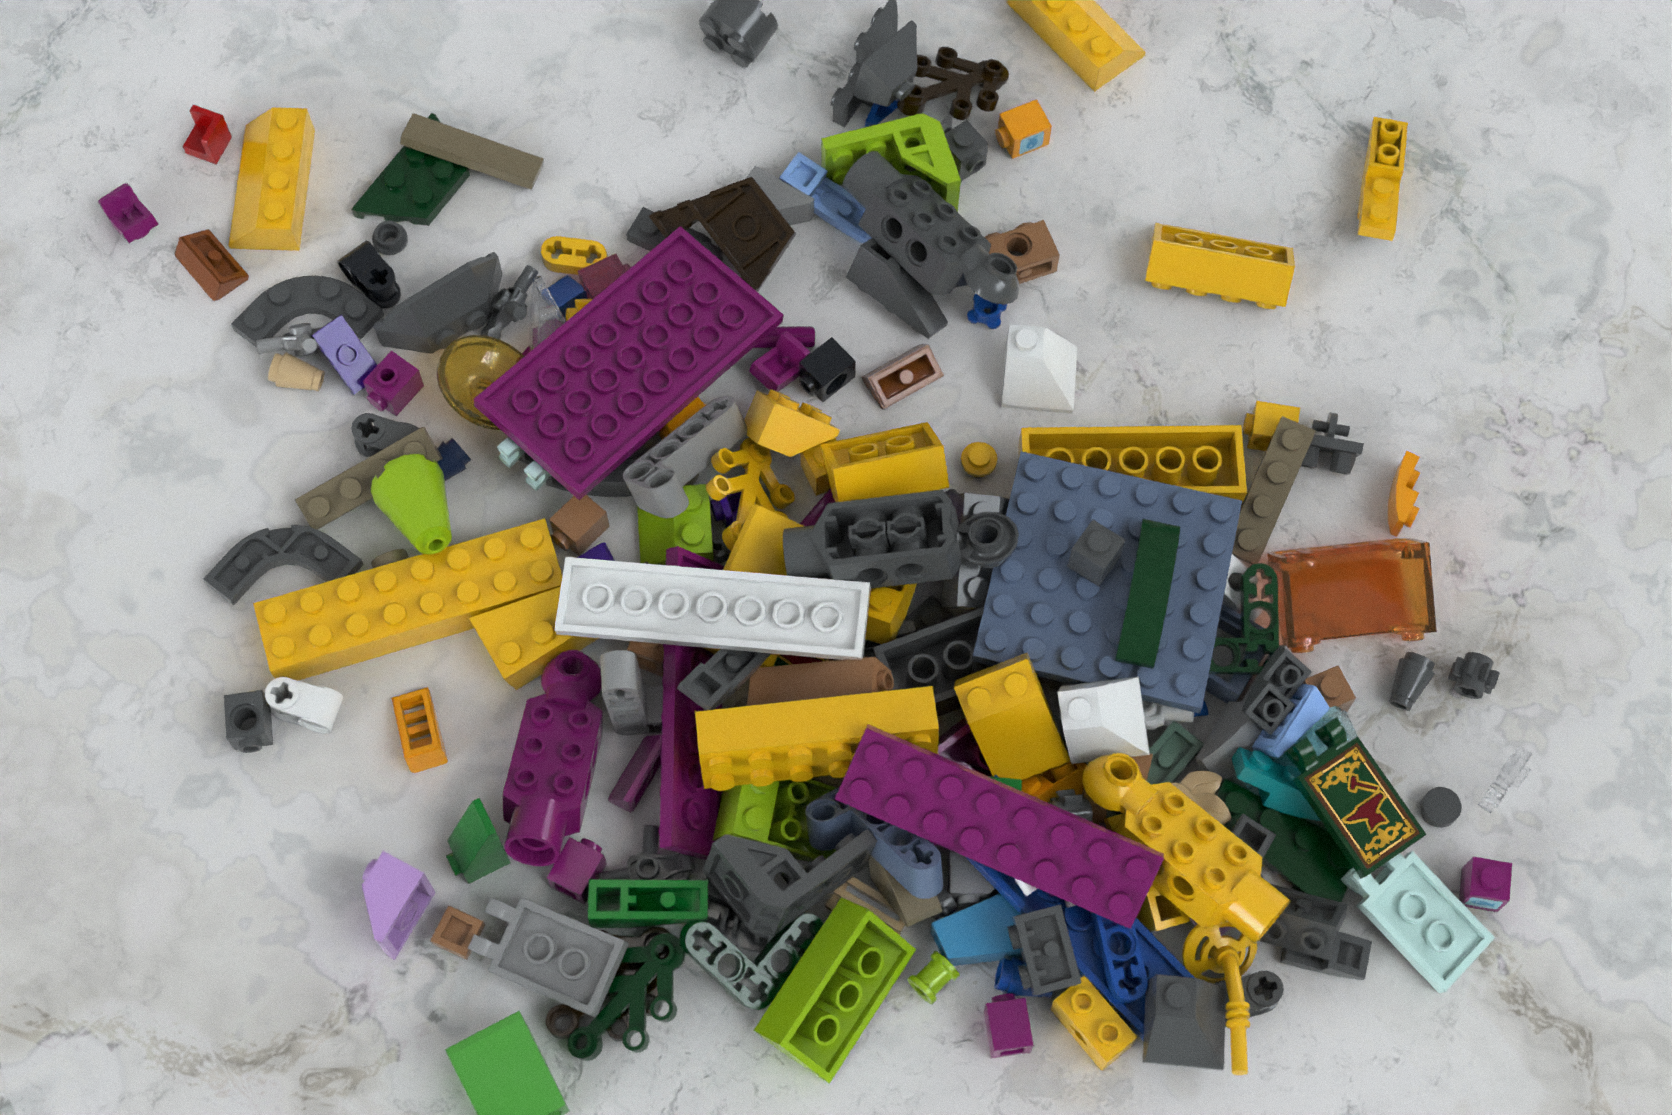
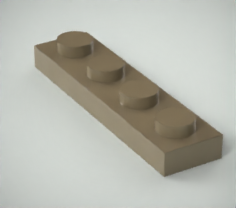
[1232,416,1316,565]
[295,427,443,530]

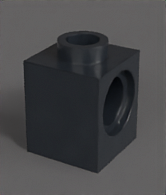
[799,337,856,402]

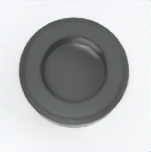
[1420,787,1462,828]

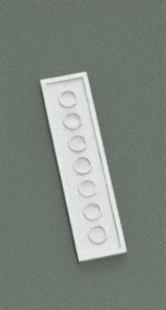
[554,557,871,660]

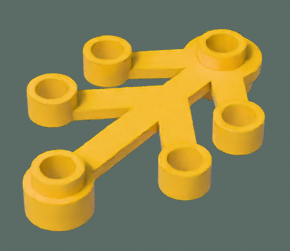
[706,438,795,551]

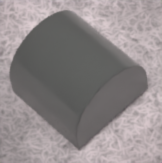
[1230,813,1276,858]

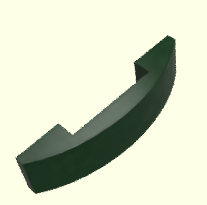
[1115,519,1180,669]

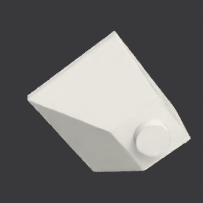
[1001,324,1077,414]
[1058,676,1150,764]

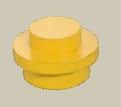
[961,442,997,478]

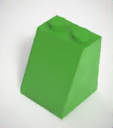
[445,1011,570,1115]

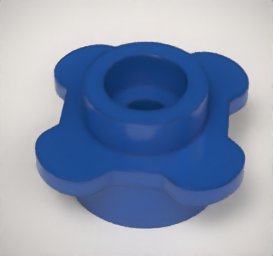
[967,294,1007,329]

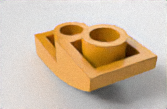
[1388,451,1420,537]

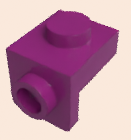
[98,183,159,243]
[749,331,811,391]

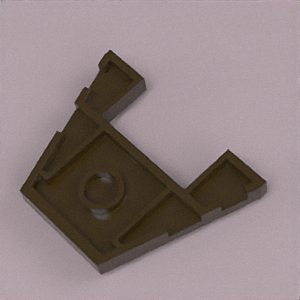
[649,177,796,292]

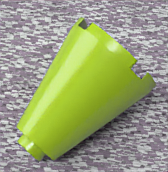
[371,454,452,554]

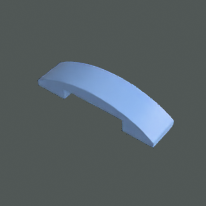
[779,152,872,243]

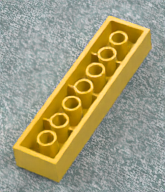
[253,518,562,681]

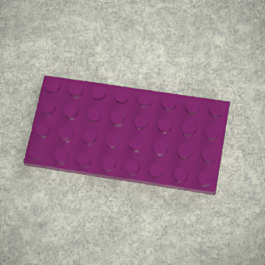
[474,226,784,500]

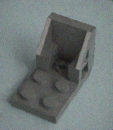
[702,829,877,936]

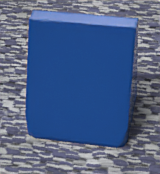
[539,275,588,321]

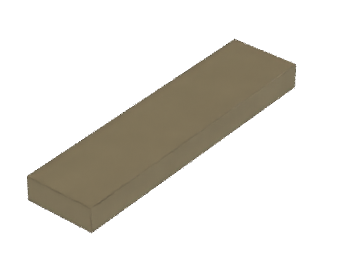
[400,113,544,190]

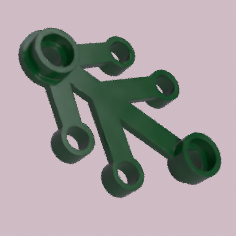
[567,933,685,1061]

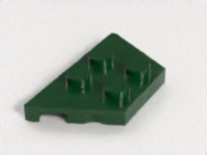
[351,113,470,226]

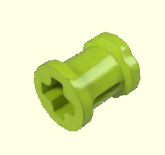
[907,951,960,1004]

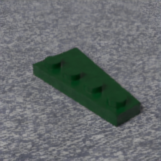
[1215,779,1353,902]

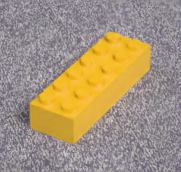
[1018,425,1247,506]
[695,686,939,791]

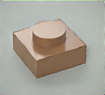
[430,905,485,960]

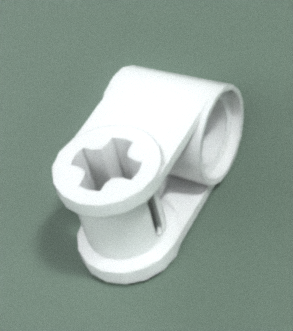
[265,677,344,734]

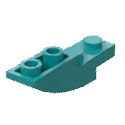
[1232,746,1320,821]

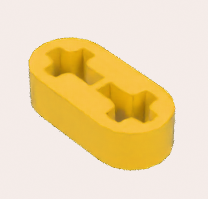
[541,236,608,277]

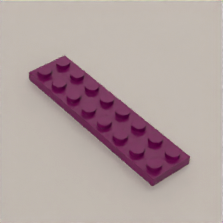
[659,546,724,860]
[835,724,1164,929]

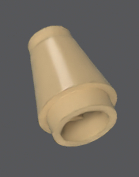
[268,352,325,392]

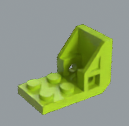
[821,113,961,212]

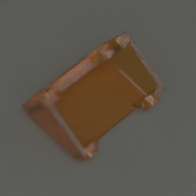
[1267,538,1437,653]

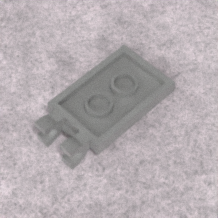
[468,897,629,1018]

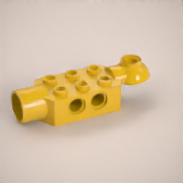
[1082,753,1291,944]

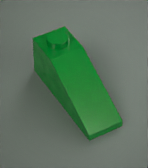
[446,797,511,884]
[588,879,708,928]

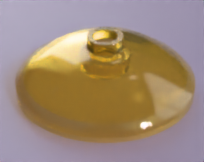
[437,335,524,430]

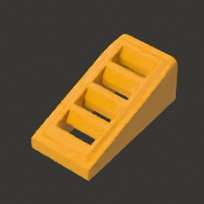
[392,687,448,773]

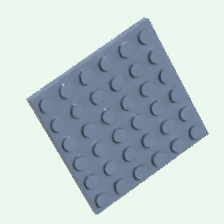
[972,451,1242,714]

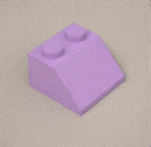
[362,851,436,960]

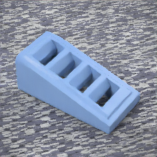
[1252,683,1330,758]

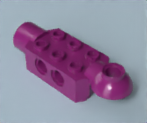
[502,650,603,866]

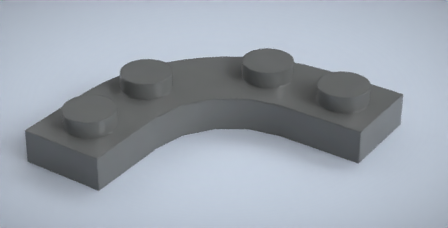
[231,275,384,348]
[203,525,364,605]

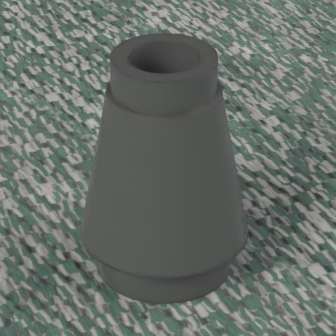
[1389,652,1435,711]

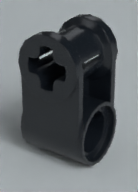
[337,240,401,309]

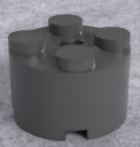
[699,0,778,68]

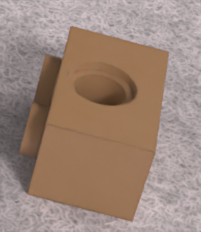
[984,220,1060,284]

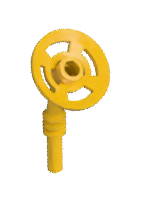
[1182,922,1257,1075]

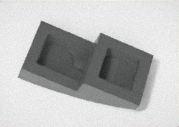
[1280,932,1372,980]

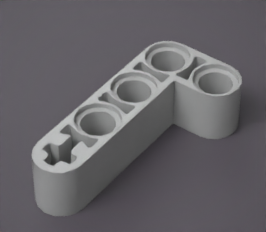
[623,396,747,518]
[600,650,663,736]

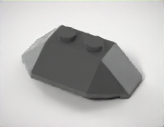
[373,252,503,354]

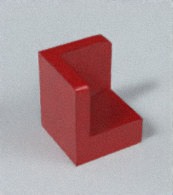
[183,105,232,165]

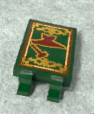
[1285,717,1427,879]

